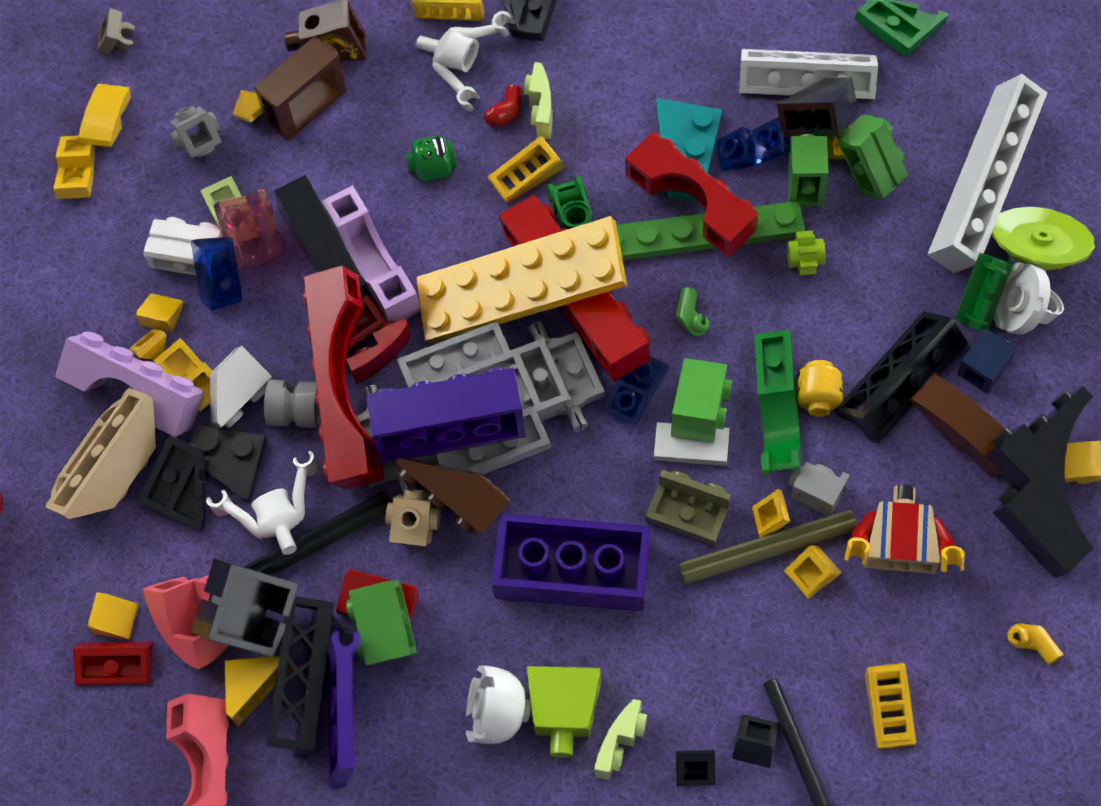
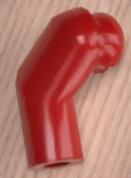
[484,85,522,127]

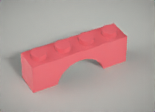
[166,693,230,806]

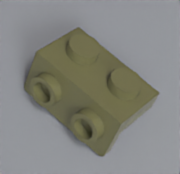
[645,470,731,547]

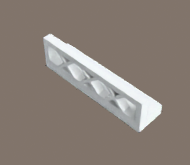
[739,49,878,99]

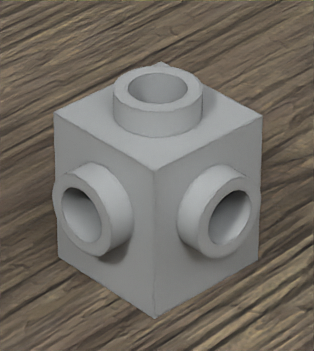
[169,105,222,158]

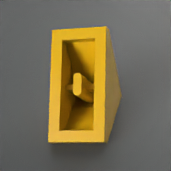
[225,656,289,727]

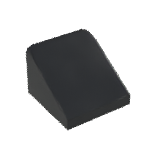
[732,714,780,768]

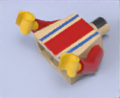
[844,485,965,574]

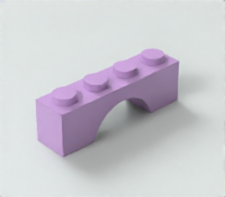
[322,185,421,322]
[55,332,204,437]

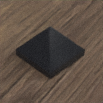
[676,750,716,786]

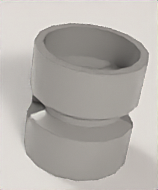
[264,379,321,428]

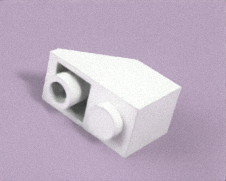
[210,346,272,428]

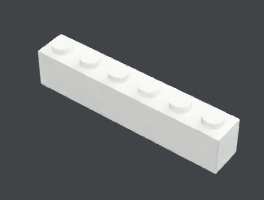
[927,74,1047,273]

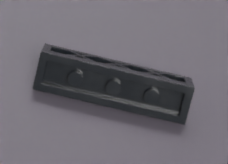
[834,311,968,444]
[266,596,334,758]

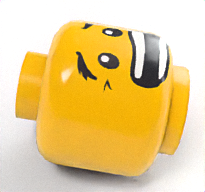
[796,360,843,417]

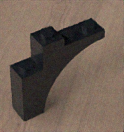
[986,386,1094,578]

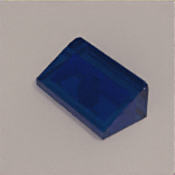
[191,237,243,311]

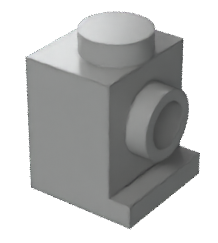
[788,462,850,516]

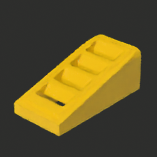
[412,0,485,21]
[488,135,566,204]
[865,663,916,750]

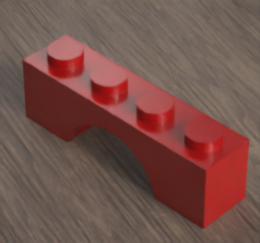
[625,131,758,258]

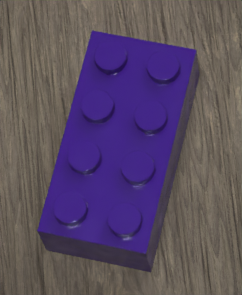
[366,367,526,464]
[492,513,650,612]

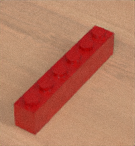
[499,195,651,382]

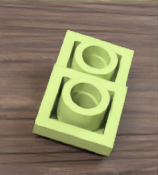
[524,62,552,140]
[594,699,647,781]

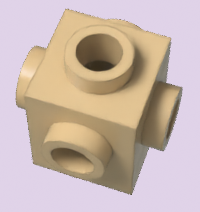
[385,489,441,546]

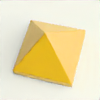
[233,90,262,123]
[129,329,167,360]
[752,489,790,538]

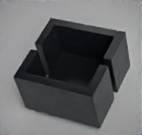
[191,558,299,657]

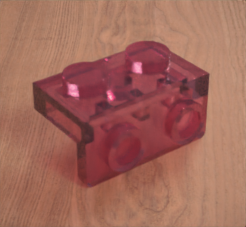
[213,188,284,271]

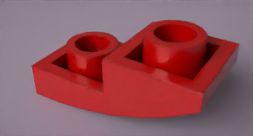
[346,318,411,384]

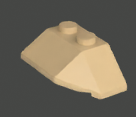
[45,388,156,519]

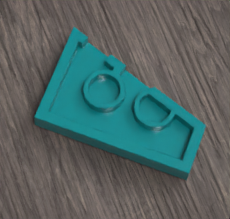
[656,98,722,202]

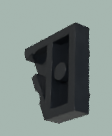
[503,0,557,41]
[190,425,267,503]
[138,435,205,531]

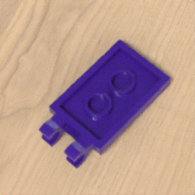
[326,631,361,788]

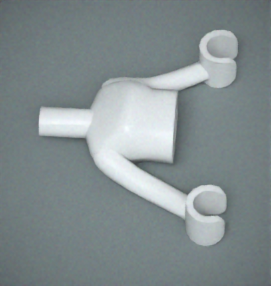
[416,11,515,113]
[206,451,319,555]

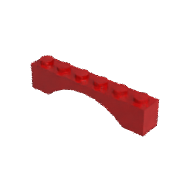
[303,265,384,490]

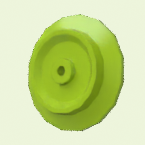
[992,207,1095,270]

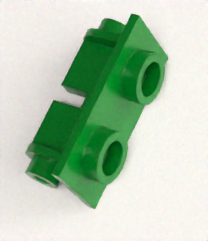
[954,252,1013,331]

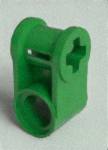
[546,176,592,229]

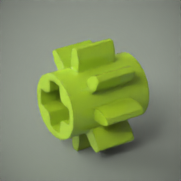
[787,230,826,276]

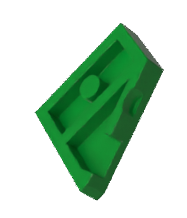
[854,0,948,57]

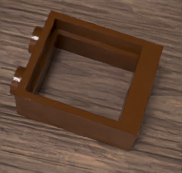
[254,36,346,141]

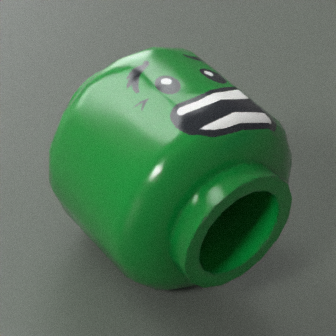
[405,135,457,183]

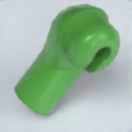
[675,288,710,336]

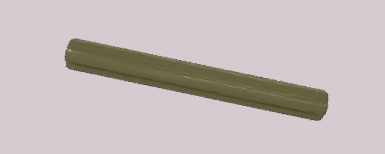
[679,510,857,584]

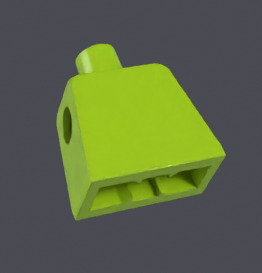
[527,666,601,758]

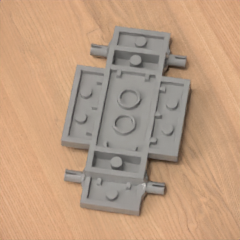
[356,321,605,494]

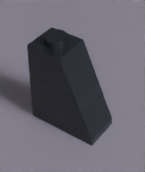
[777,77,858,137]

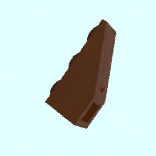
[395,456,511,535]

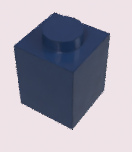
[957,329,1017,394]

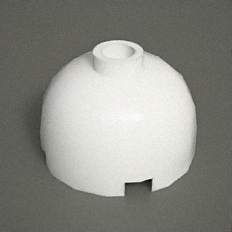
[466,665,531,744]

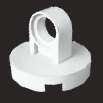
[993,262,1064,335]

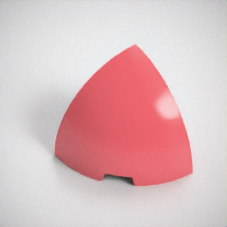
[143,575,229,669]

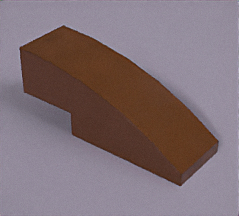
[910,374,1005,477]

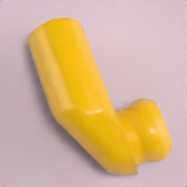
[1007,624,1064,666]

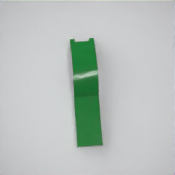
[754,329,801,475]

